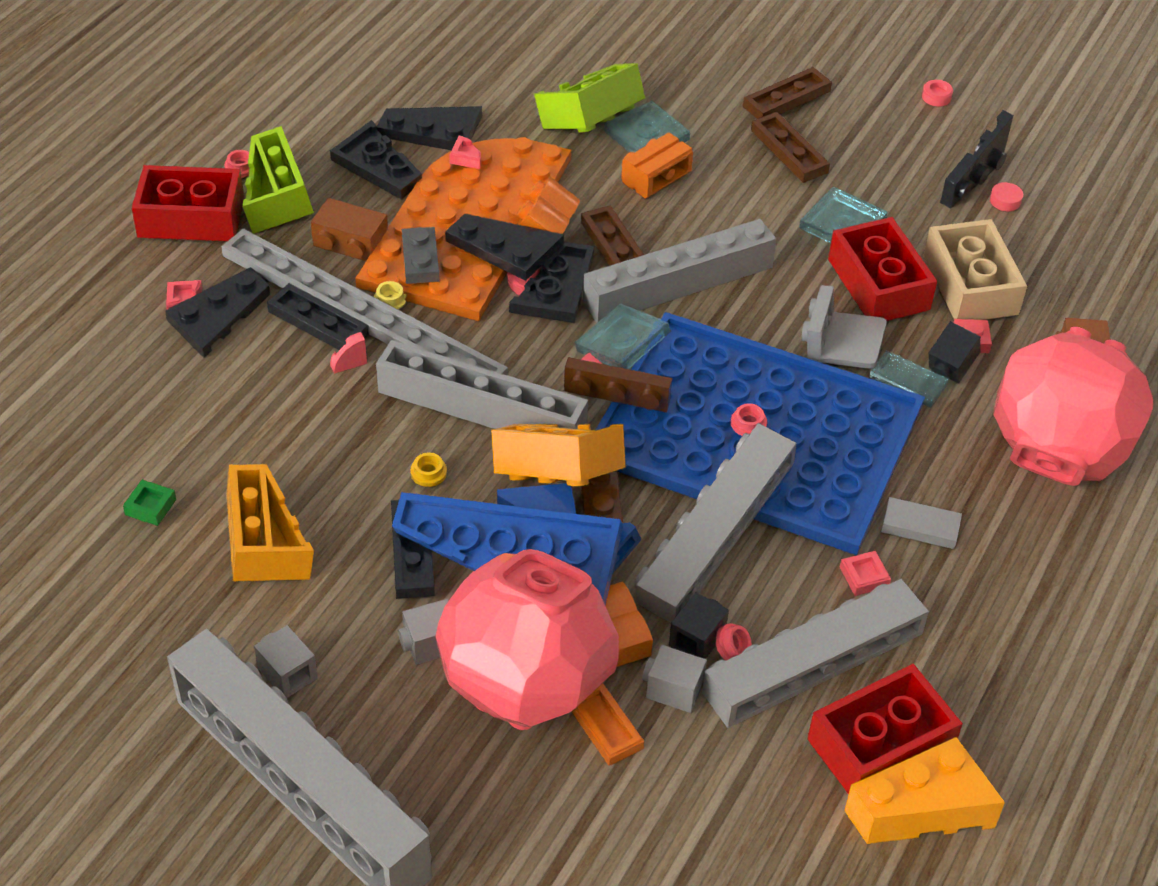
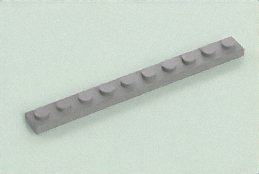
[221,229,508,375]

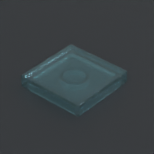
[604,101,690,152]
[799,186,888,243]
[574,303,671,369]

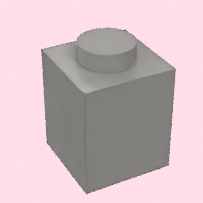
[398,599,448,665]
[254,625,318,698]
[642,645,707,713]

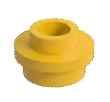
[410,453,447,487]

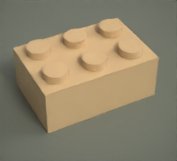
[923,219,1027,320]

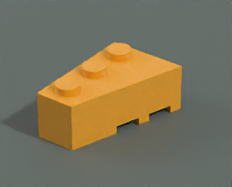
[491,424,626,486]
[226,464,314,581]
[844,737,1005,844]

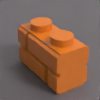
[621,132,693,199]

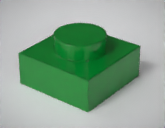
[123,479,177,526]

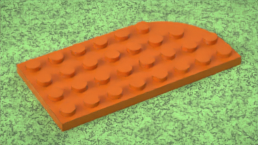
[355,137,571,321]

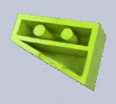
[534,63,645,132]
[242,126,314,234]

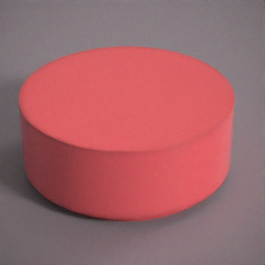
[922,80,953,107]
[990,182,1023,212]

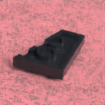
[377,106,482,151]
[940,110,1014,209]
[330,120,422,199]
[445,214,564,281]
[509,241,595,323]
[165,267,270,358]

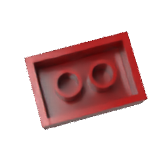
[131,165,245,241]
[828,217,937,321]
[807,663,963,794]

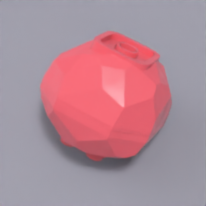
[994,327,1153,486]
[436,549,619,730]

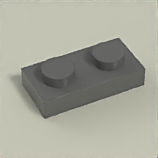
[402,227,440,284]

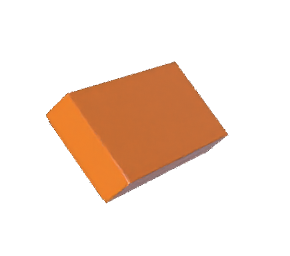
[571,683,644,766]

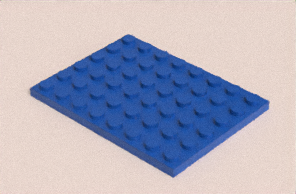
[595,312,925,555]

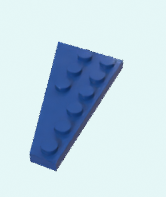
[392,492,623,606]

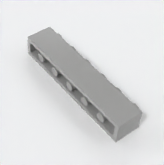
[583,219,777,324]
[376,340,588,429]
[634,423,796,623]
[702,579,929,728]

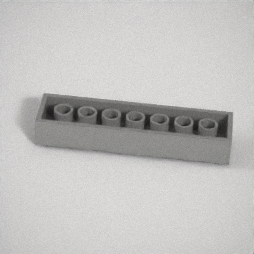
[167,628,432,886]

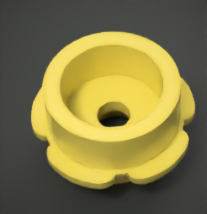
[374,281,407,309]

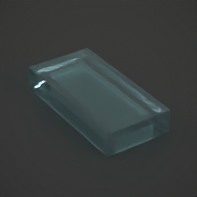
[869,350,948,408]

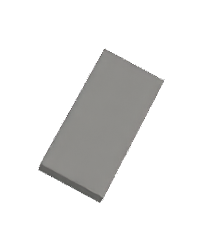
[881,497,962,549]

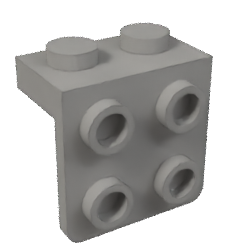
[802,285,887,369]

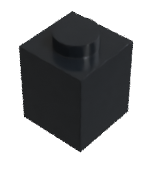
[928,321,980,384]
[669,592,729,659]

